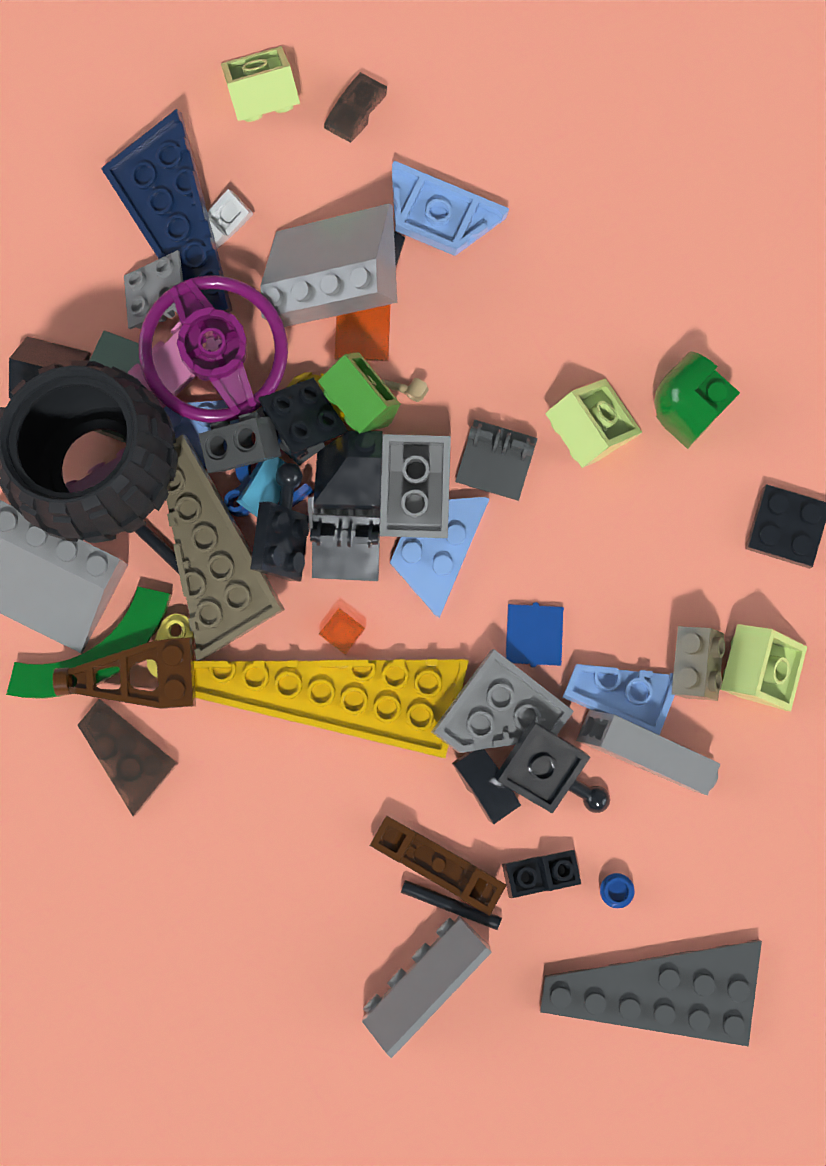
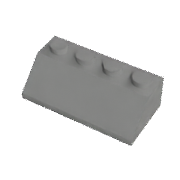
[362,916,492,1059]

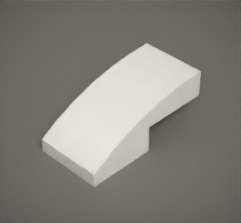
[207,189,254,249]

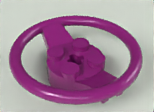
[138,276,288,423]

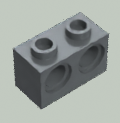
[199,412,282,473]

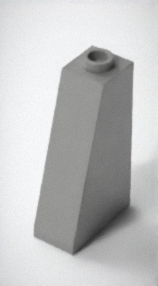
[576,710,720,796]

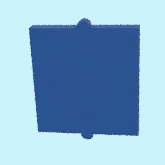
[506,602,564,668]

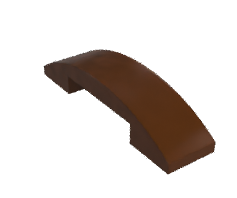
[369,815,507,916]

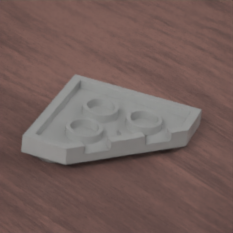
[431,649,574,753]

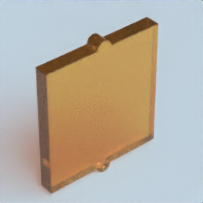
[334,304,391,361]

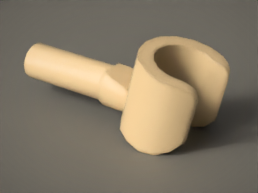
[382,378,429,402]

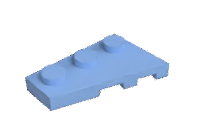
[562,664,675,735]

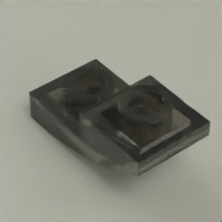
[324,72,387,143]

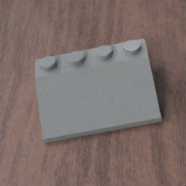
[260,203,398,327]
[0,500,128,654]

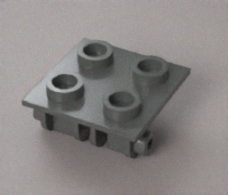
[455,419,538,501]

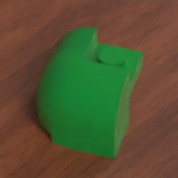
[654,351,740,449]

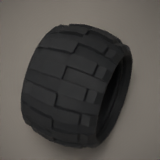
[0,360,178,543]

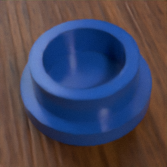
[600,873,635,909]

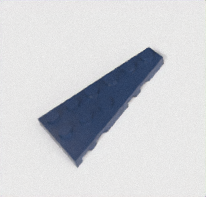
[101,109,233,313]

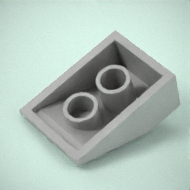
[380,434,451,538]

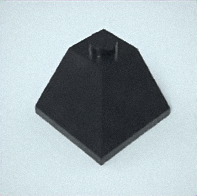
[313,431,383,510]

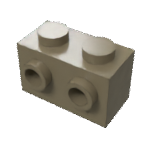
[671,626,725,701]

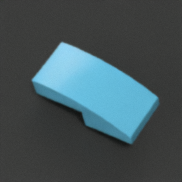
[236,457,286,517]

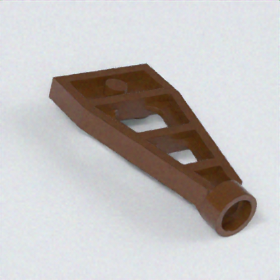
[53,638,196,709]

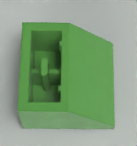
[318,352,401,433]

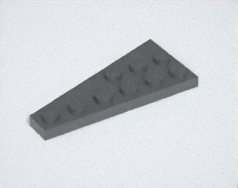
[539,939,762,1047]

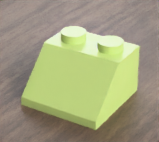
[221,46,300,122]
[545,378,642,468]
[720,624,807,712]

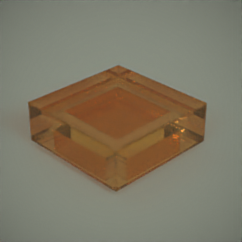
[318,608,366,656]

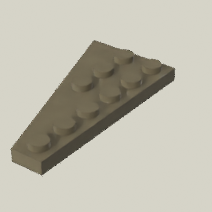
[166,435,285,661]

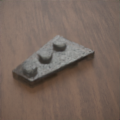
[77,699,179,817]

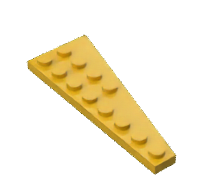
[193,659,469,759]

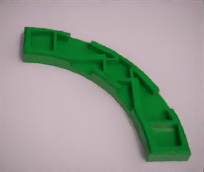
[6,586,172,699]

